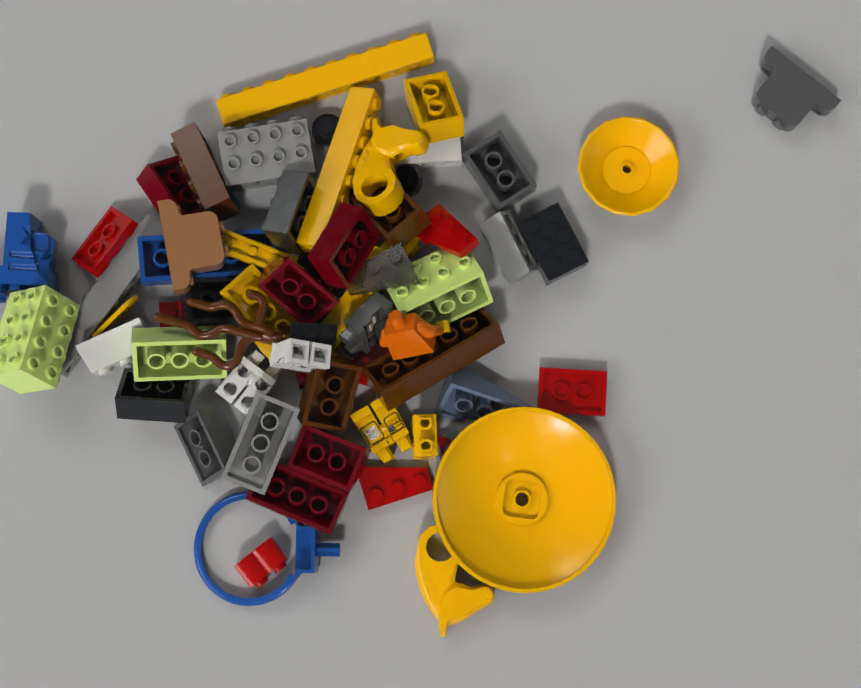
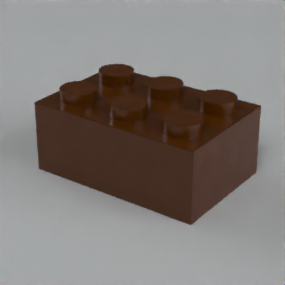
[297,356,363,433]

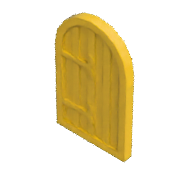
[92,295,139,338]

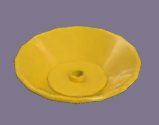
[578,116,680,216]

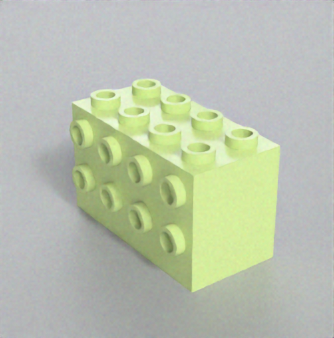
[381,249,494,325]
[0,285,80,394]

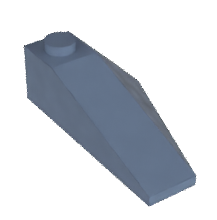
[434,369,533,422]

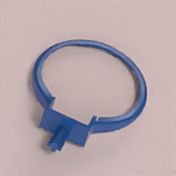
[194,491,341,606]

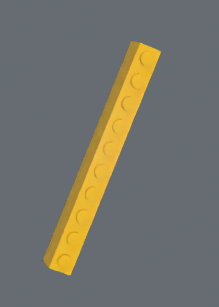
[216,33,434,128]

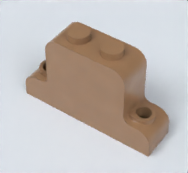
[157,199,229,295]

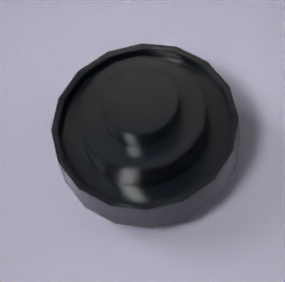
[312,114,339,147]
[395,165,423,197]

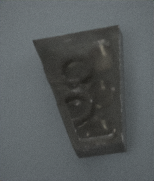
[347,243,421,296]

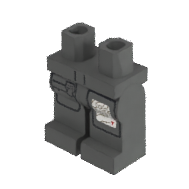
[339,291,394,358]

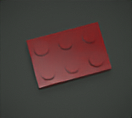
[71,206,138,278]
[537,367,607,417]

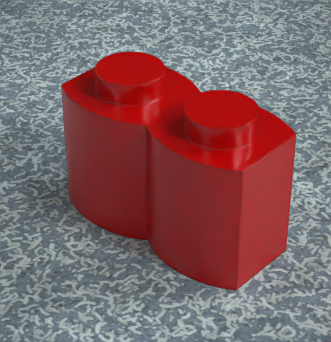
[234,537,289,588]

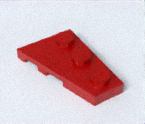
[416,203,480,258]

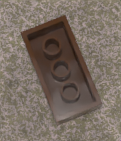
[170,122,240,221]
[349,186,431,253]

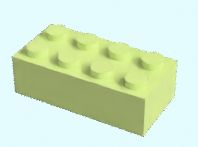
[131,325,227,382]

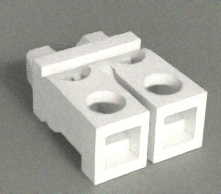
[269,338,332,373]
[215,350,282,415]

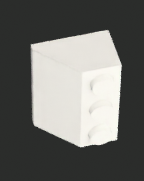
[76,318,150,377]

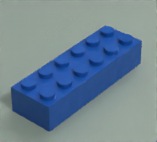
[137,229,276,286]

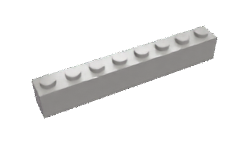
[60,214,163,377]

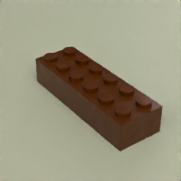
[362,307,505,412]

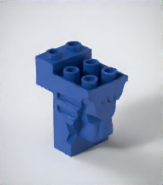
[0,212,59,303]

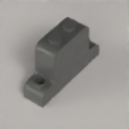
[751,46,841,132]

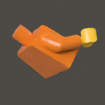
[379,310,451,360]

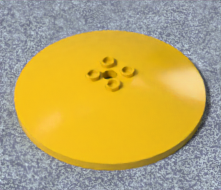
[432,407,616,593]

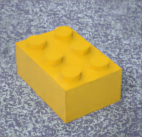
[404,71,464,144]

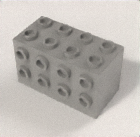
[217,116,318,192]

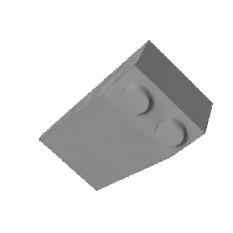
[221,391,300,495]

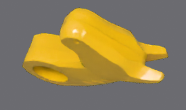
[352,117,429,217]
[415,525,495,637]

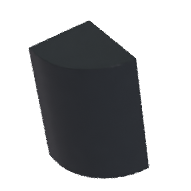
[286,322,337,352]

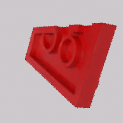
[359,467,433,510]

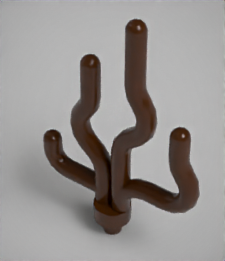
[153,289,283,370]

